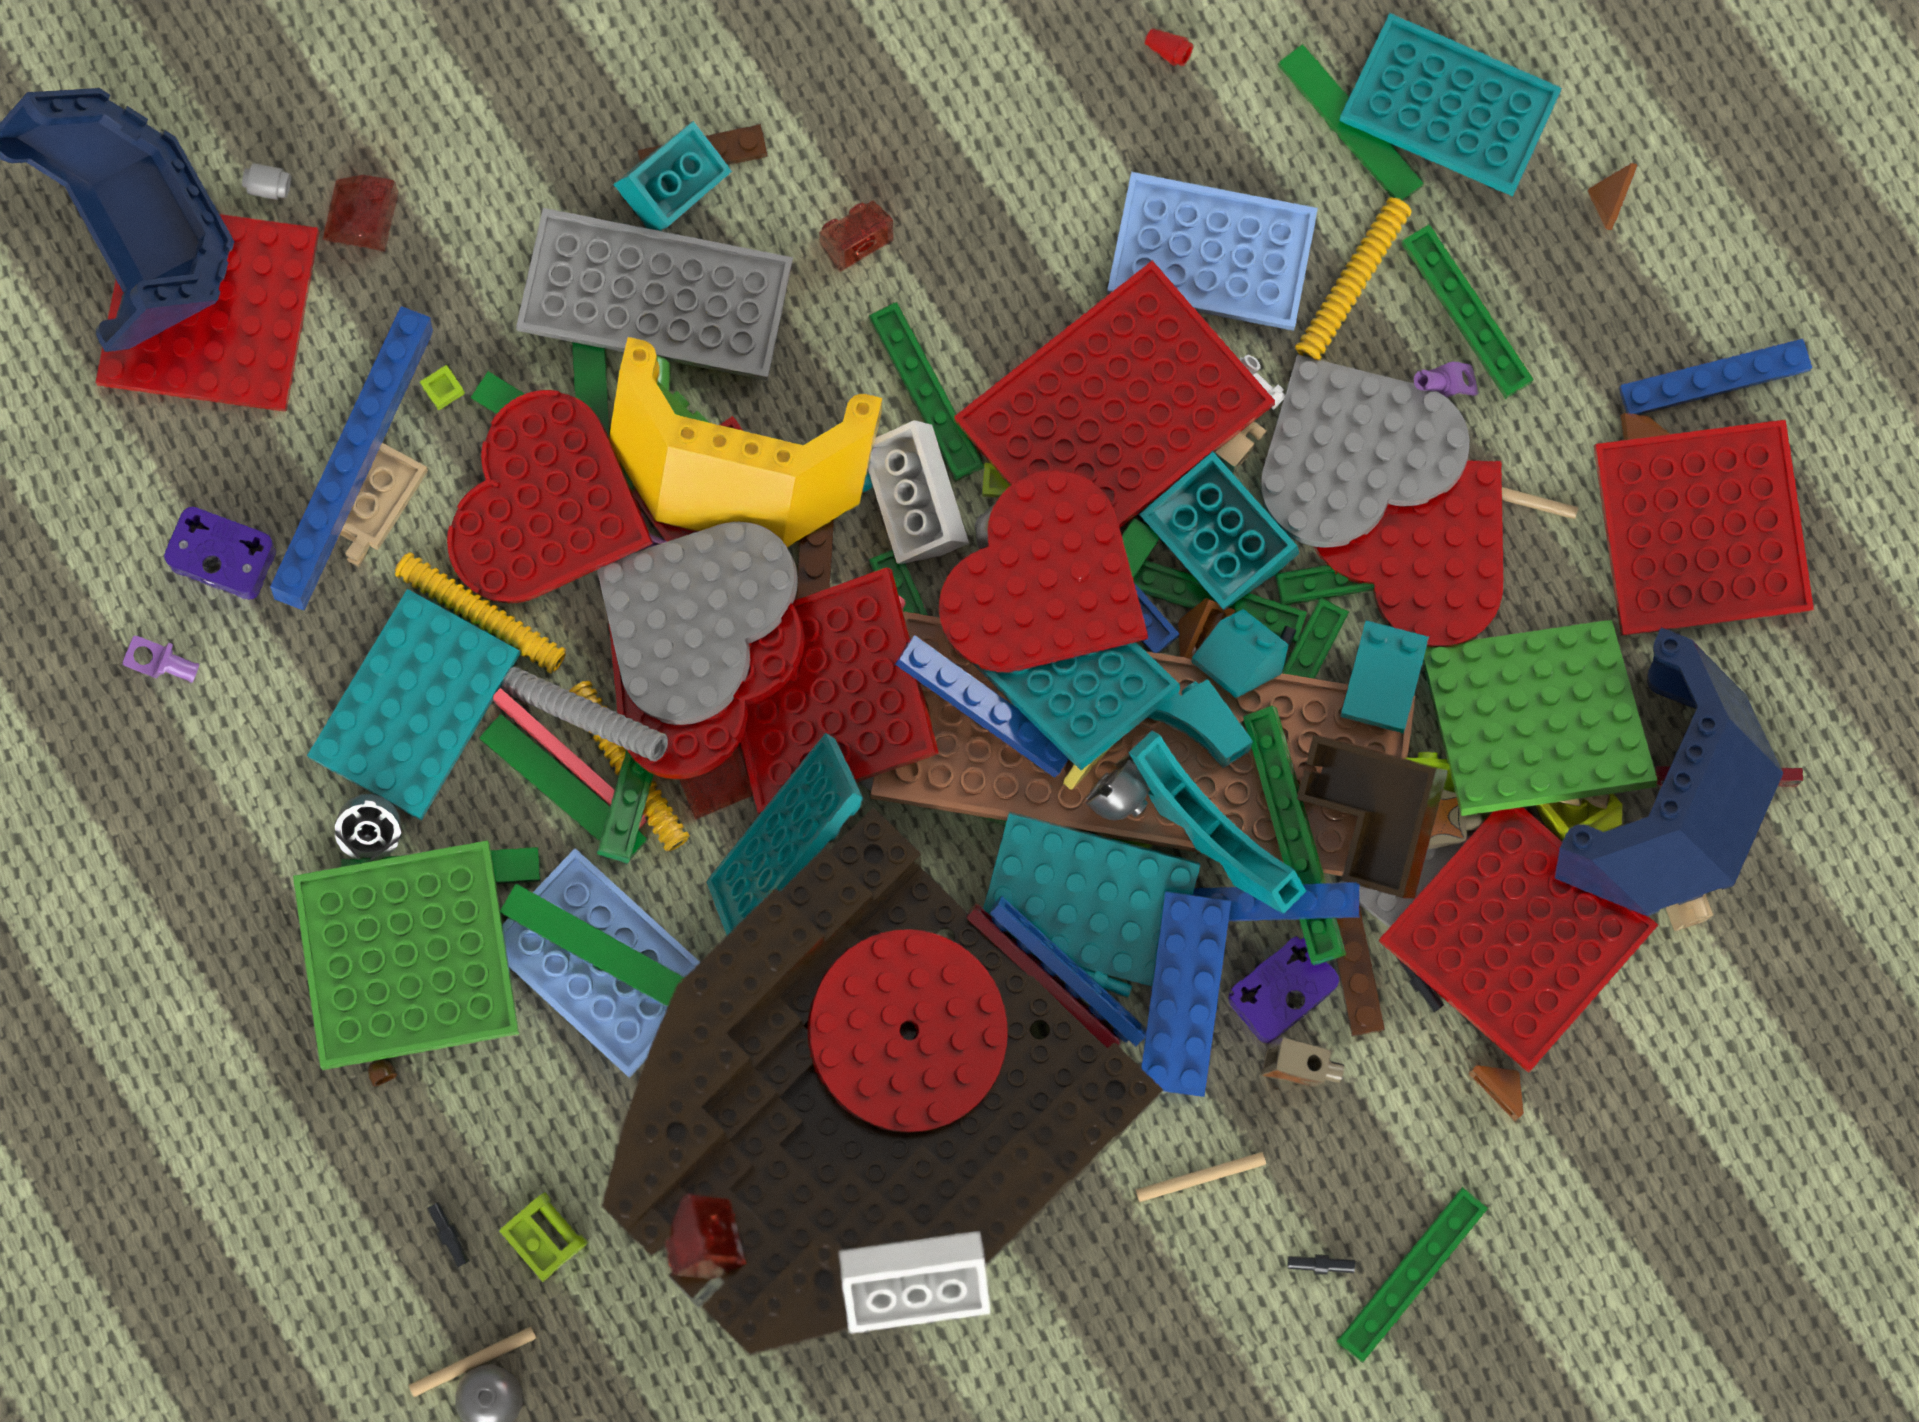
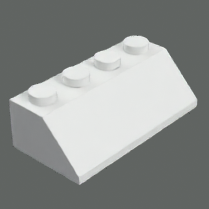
[868,420,969,564]
[839,1232,990,1333]

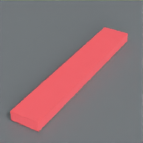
[493,688,647,830]

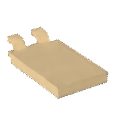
[335,443,428,567]

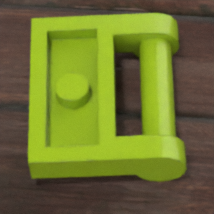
[499,1192,588,1282]

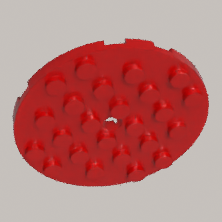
[808,930,1008,1132]

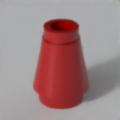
[1145,28,1194,67]

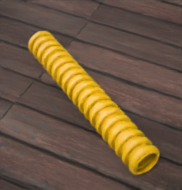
[1295,197,1412,361]
[395,552,566,674]
[569,681,690,851]

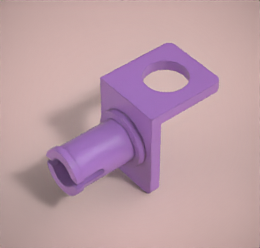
[1414,361,1479,398]
[122,635,200,683]

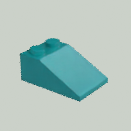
[613,121,732,231]
[1340,620,1429,734]

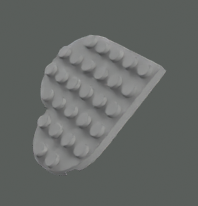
[1261,355,1470,548]
[597,522,798,725]

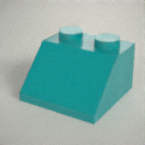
[1191,609,1289,698]

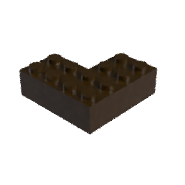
[1297,735,1448,899]

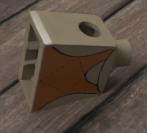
[1428,790,1481,849]
[1261,1037,1344,1087]

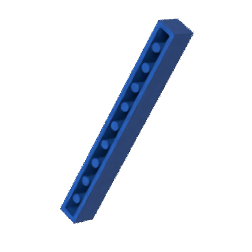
[270,306,433,611]

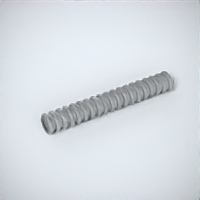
[502,667,668,761]

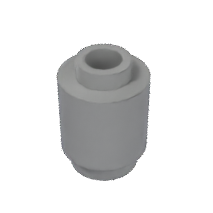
[242,163,291,200]

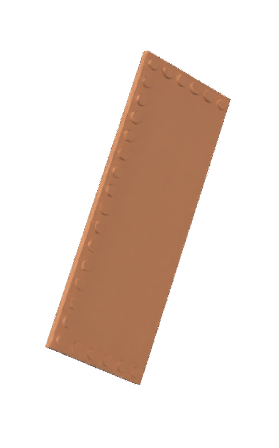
[870,612,1416,876]

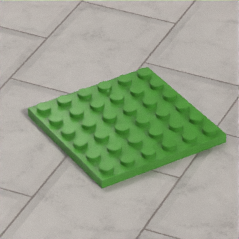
[1423,620,1657,816]
[293,840,519,1070]

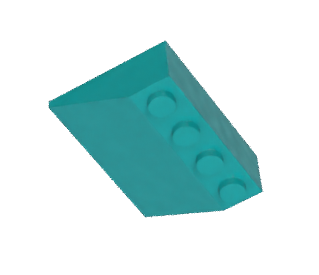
[1139,451,1300,610]

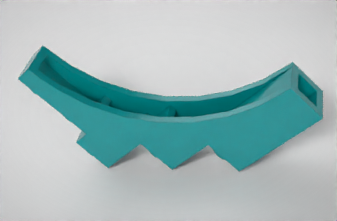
[1147,679,1253,768]
[1129,731,1306,914]

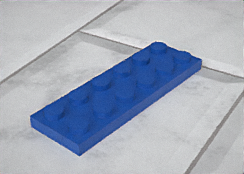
[1141,891,1231,1097]

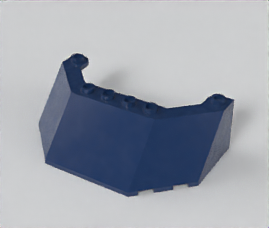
[0,88,235,352]
[1555,627,1783,916]

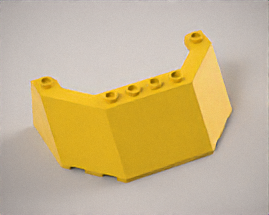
[609,337,882,548]

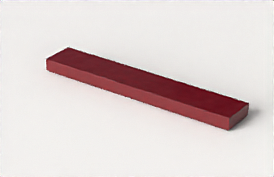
[966,903,1120,1048]

